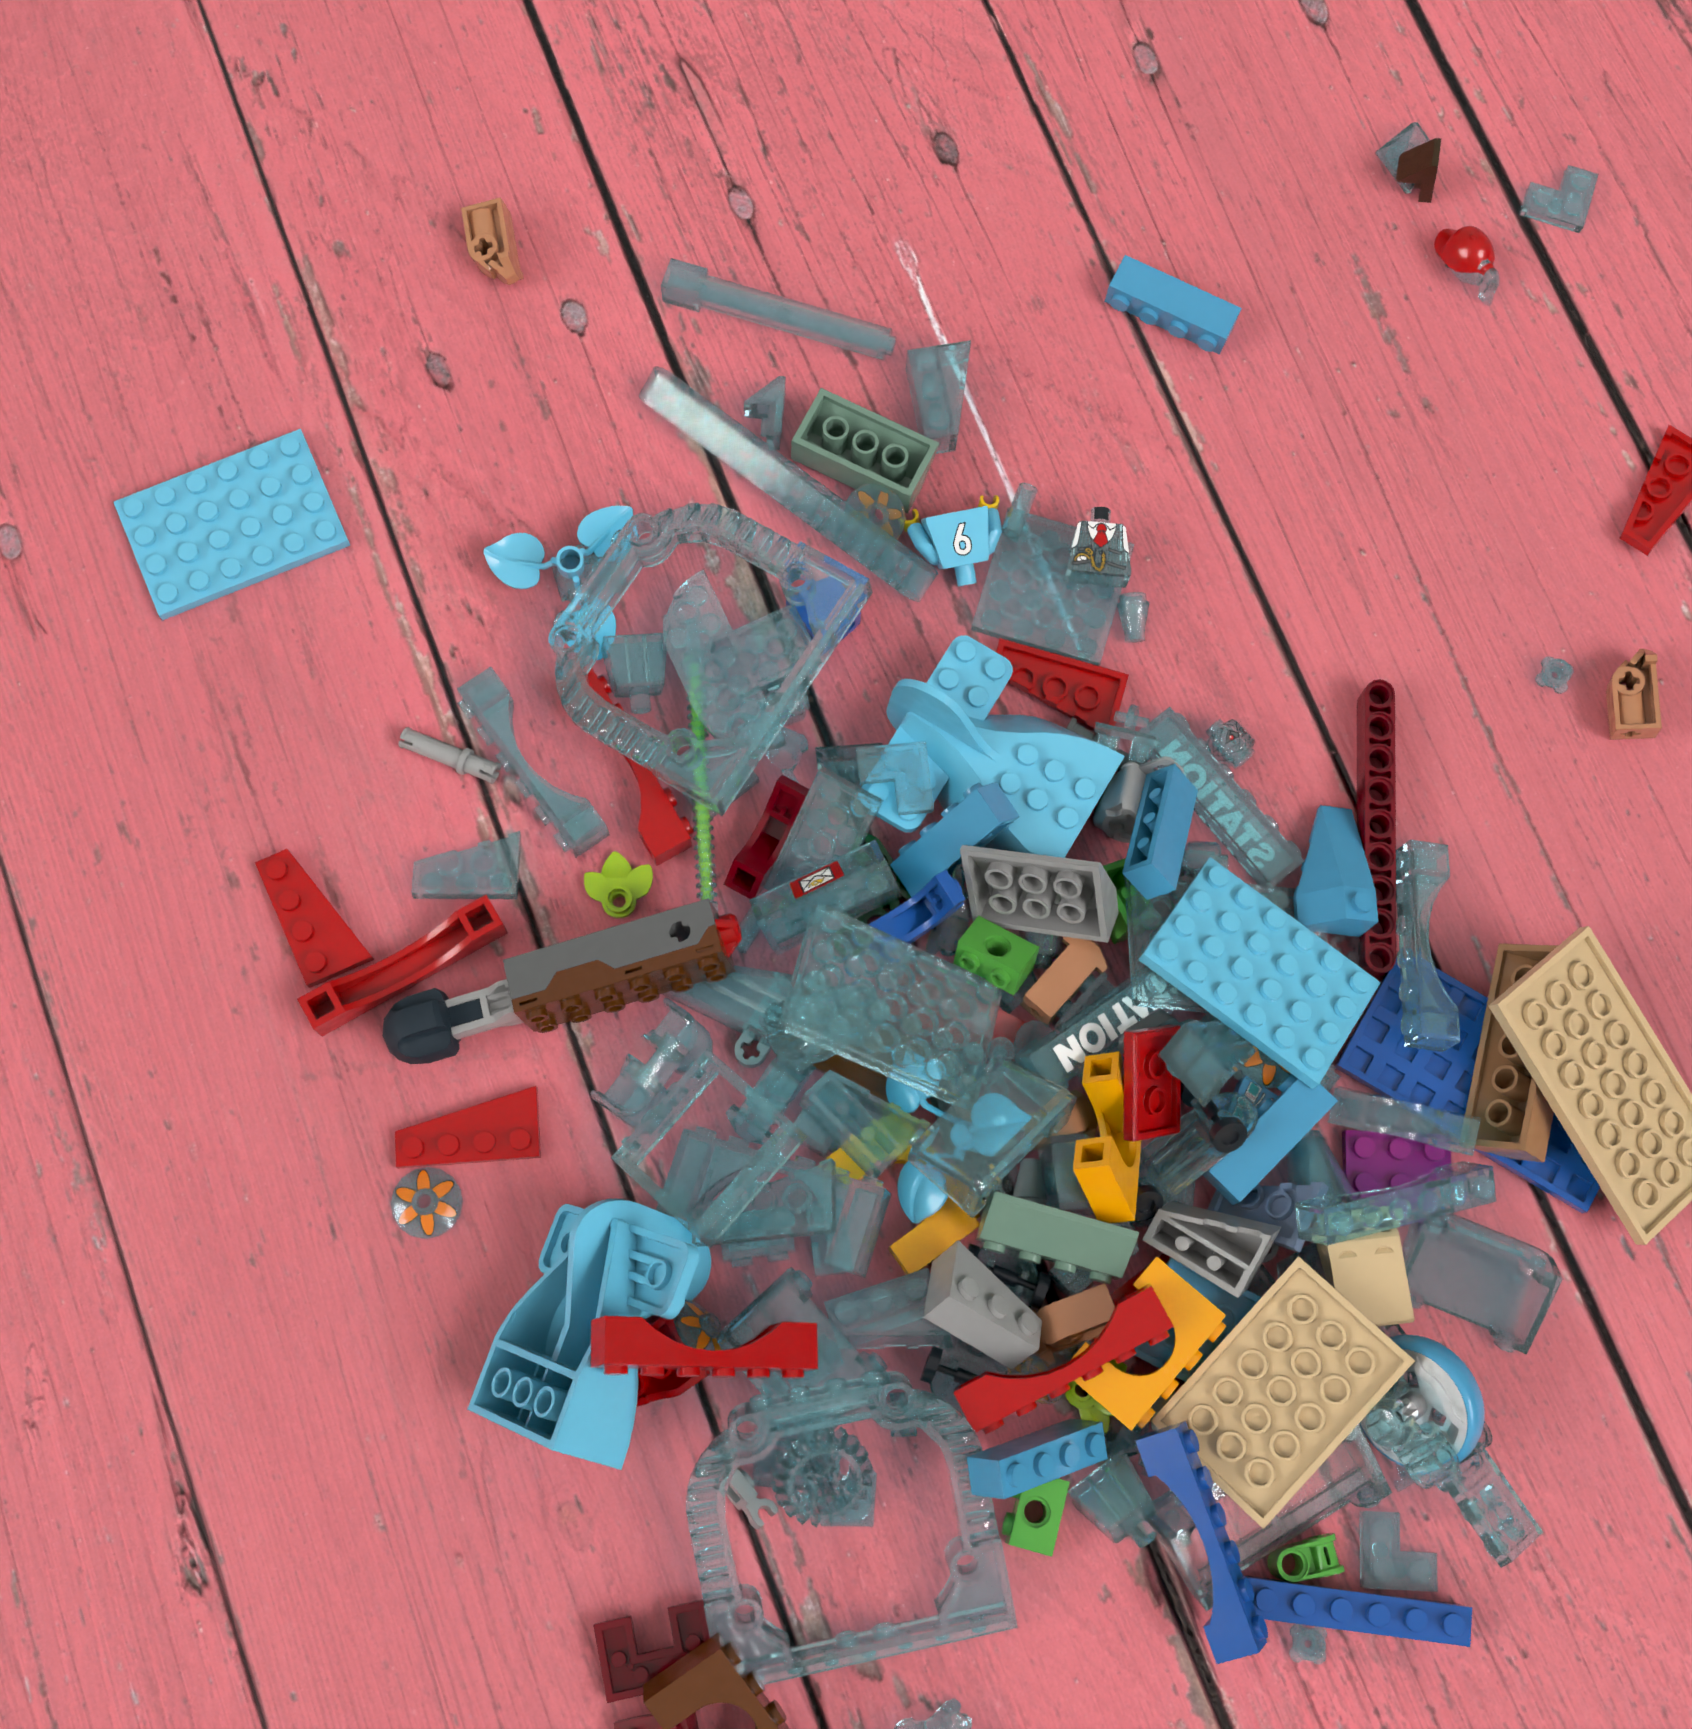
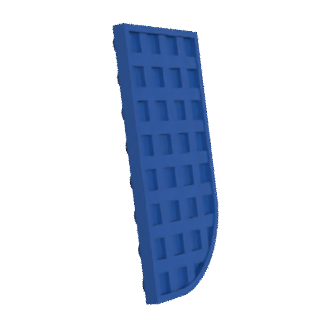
[1334,948,1600,1214]

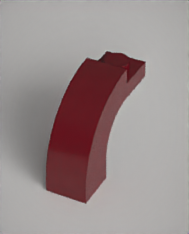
[723,775,812,901]

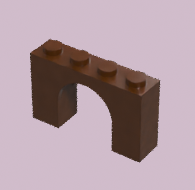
[643,1632,790,1729]

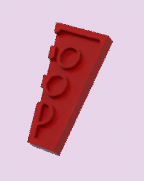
[1620,425,1692,556]

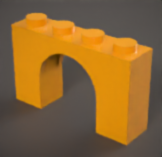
[1073,1051,1142,1223]
[826,1109,981,1278]
[1072,1256,1226,1431]

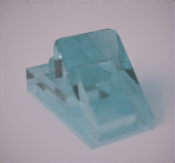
[744,376,786,451]

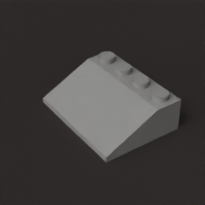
[960,845,1119,943]

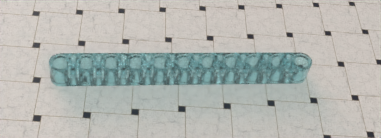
[639,366,938,602]

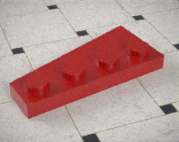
[996,638,1129,739]
[255,849,374,988]
[395,1086,541,1169]

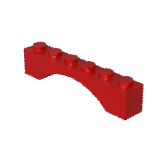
[556,667,694,866]
[297,894,508,1037]
[953,1284,1174,1434]
[591,1316,818,1379]

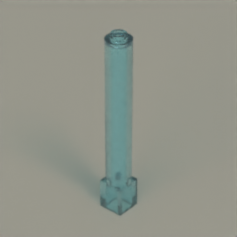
[661,258,897,360]

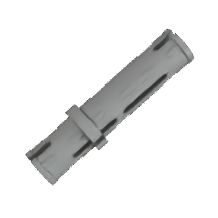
[398,727,501,784]

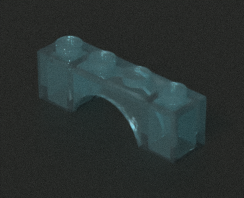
[1328,1086,1481,1156]

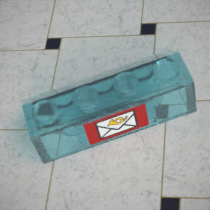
[749,839,902,956]

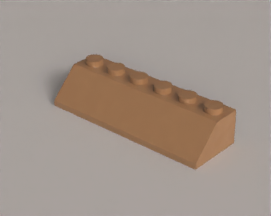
[1459,944,1559,1162]

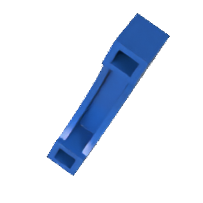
[1136,1421,1268,1664]
[1243,1575,1472,1647]

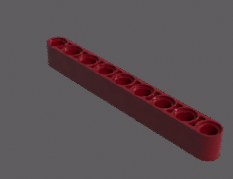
[1356,679,1396,979]

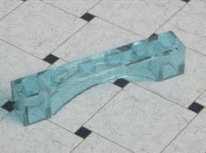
[457,667,610,858]
[1396,839,1461,1052]
[1295,1161,1496,1246]

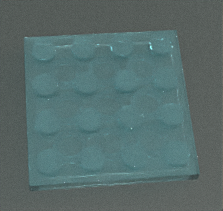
[971,507,1135,666]

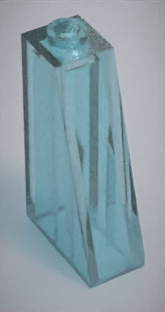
[663,965,805,1048]

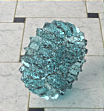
[771,1423,873,1528]

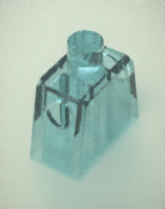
[601,633,668,714]
[1068,1449,1157,1548]

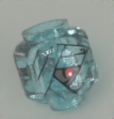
[1205,719,1255,770]

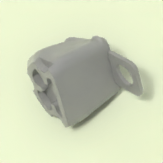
[1093,756,1184,843]

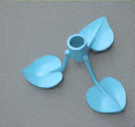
[483,506,634,660]
[886,1053,1033,1224]

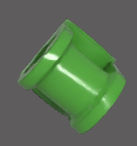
[1267,1533,1345,1582]

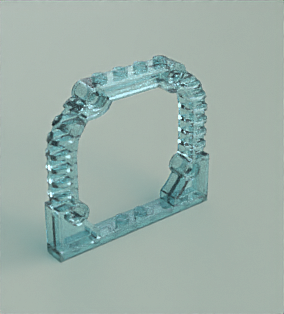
[548,503,873,816]
[686,1370,1018,1685]

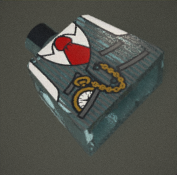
[1063,507,1131,588]

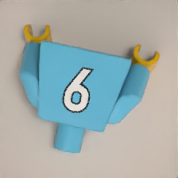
[900,495,1002,586]

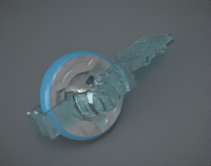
[1359,1324,1544,1568]

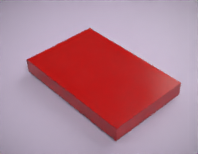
[1123,1025,1181,1142]

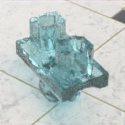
[1094,704,1161,763]

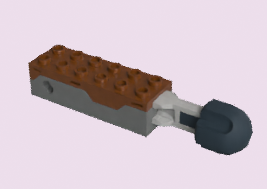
[382,898,742,1064]

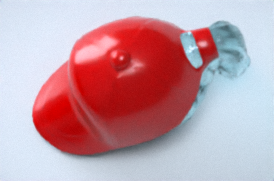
[1434,226,1500,306]

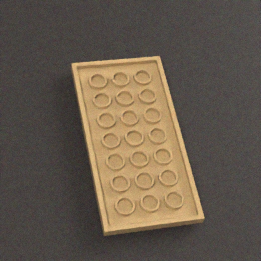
[1488,926,1692,1245]

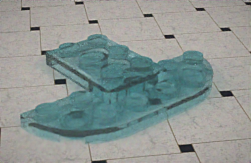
[663,569,822,752]

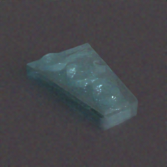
[411,831,522,899]

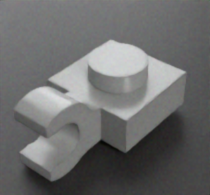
[715,1465,778,1530]

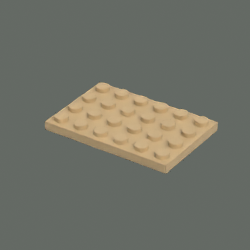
[1151,1256,1415,1529]

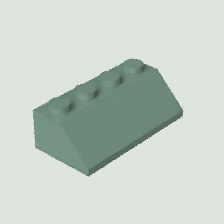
[791,388,939,514]
[976,1191,1139,1284]

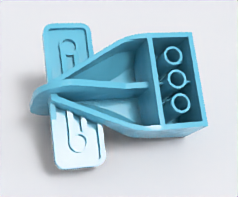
[858,635,1125,858]
[467,1198,711,1470]

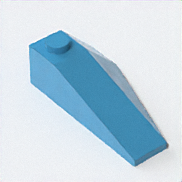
[1293,805,1378,937]

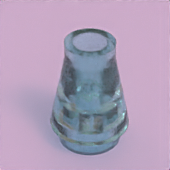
[1116,592,1150,643]

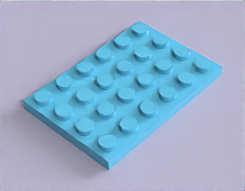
[114,429,351,621]
[1138,857,1381,1089]

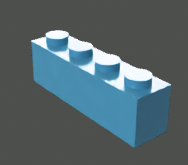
[1104,255,1242,355]
[1122,764,1198,900]
[890,782,1020,897]
[1202,1074,1338,1205]
[967,1419,1108,1499]

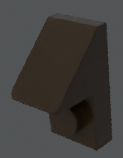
[1396,138,1441,203]

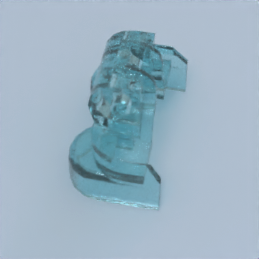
[590,997,714,1131]

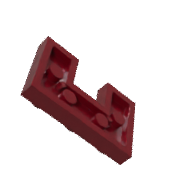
[593,1599,712,1703]

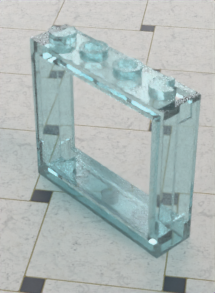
[611,1049,808,1248]

